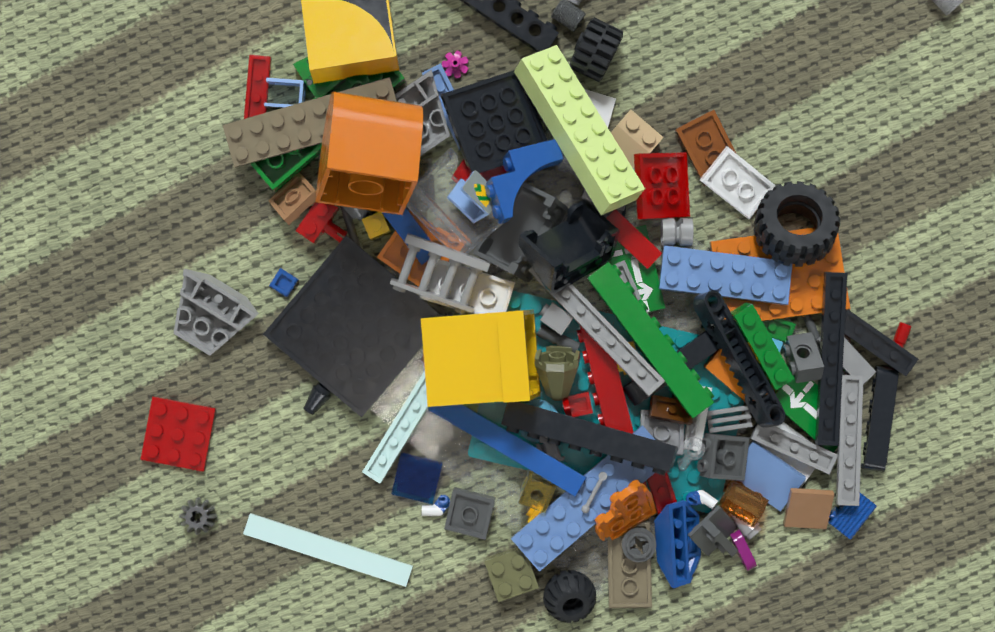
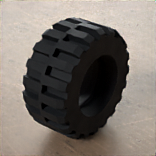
[753,181,841,267]

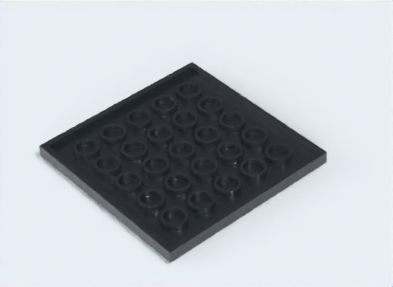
[263,236,443,418]

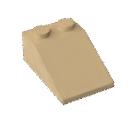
[611,110,664,168]

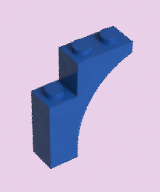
[485,139,563,224]

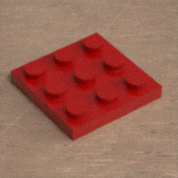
[634,152,690,220]
[140,396,216,472]

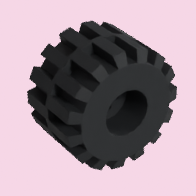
[570,17,623,82]

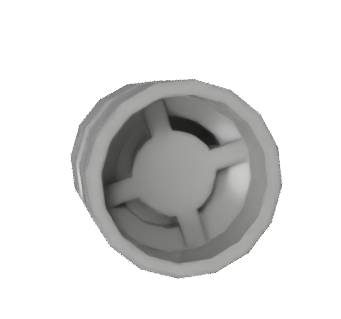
[660,218,693,246]

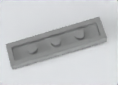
[750,424,837,475]

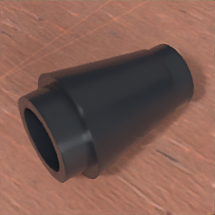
[303,382,332,415]

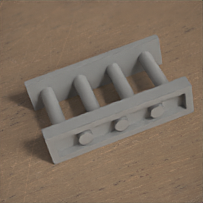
[390,233,490,315]

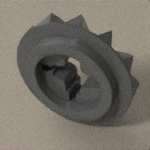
[622,527,656,562]

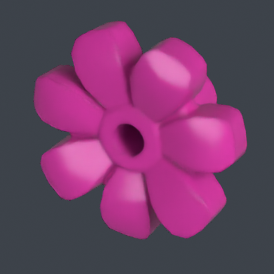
[442,51,469,79]

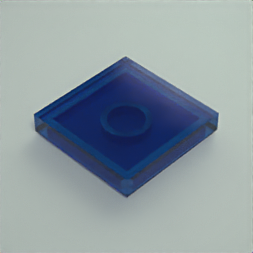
[391,452,443,505]

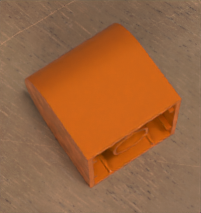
[315,92,423,215]

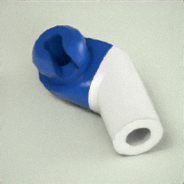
[686,490,719,510]
[422,495,450,516]

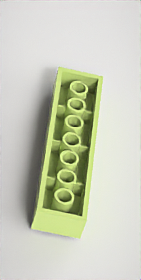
[514,45,645,216]

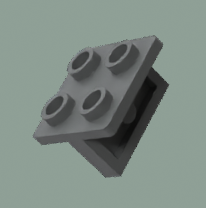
[688,506,738,557]

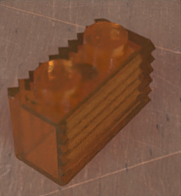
[717,480,769,527]

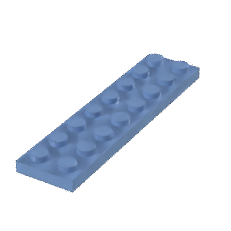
[511,425,655,572]

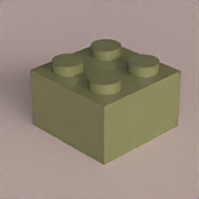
[484,547,539,602]

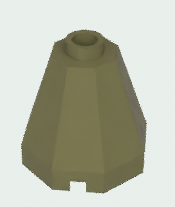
[535,346,580,401]

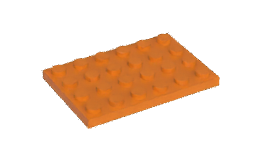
[709,227,850,321]

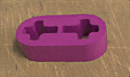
[729,530,757,571]

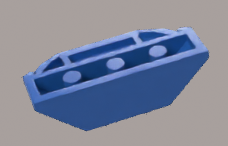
[654,500,701,588]

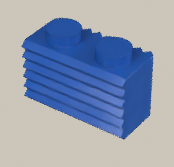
[828,493,877,540]

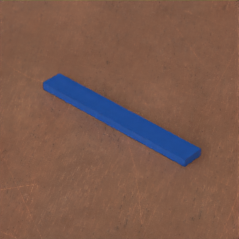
[428,404,587,497]

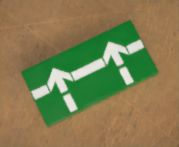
[610,225,665,312]
[775,375,838,452]

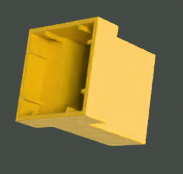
[421,309,541,407]

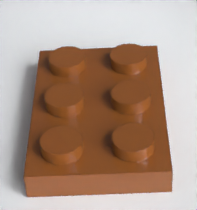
[675,110,737,187]

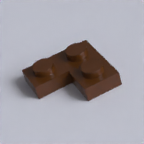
[648,393,693,425]

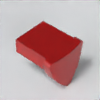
[562,392,593,417]

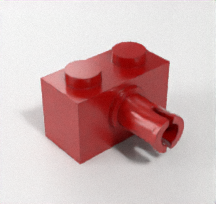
[296,202,348,244]

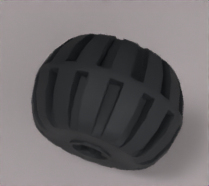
[543,570,596,623]

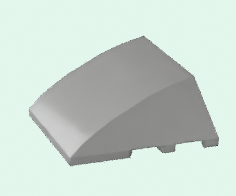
[395,70,450,156]
[174,269,259,356]

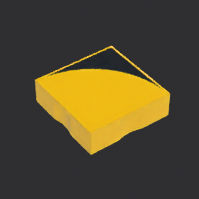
[301,0,399,84]

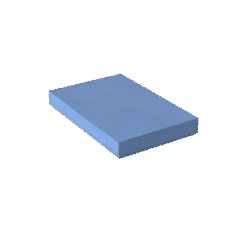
[736,440,806,511]

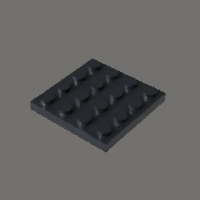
[440,70,548,175]

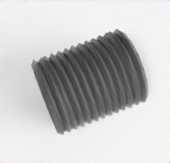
[551,0,586,32]

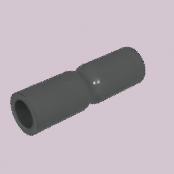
[536,324,580,353]

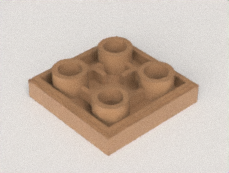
[783,488,834,529]

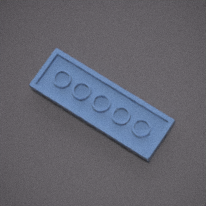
[658,245,792,305]

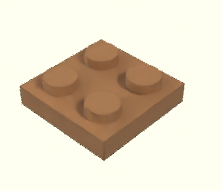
[268,172,316,225]

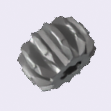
[179,497,217,535]

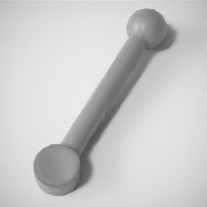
[581,472,607,513]

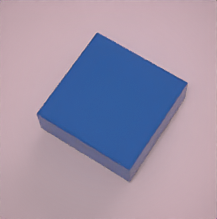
[269,268,299,297]

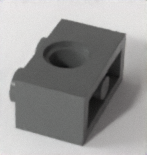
[783,332,824,383]

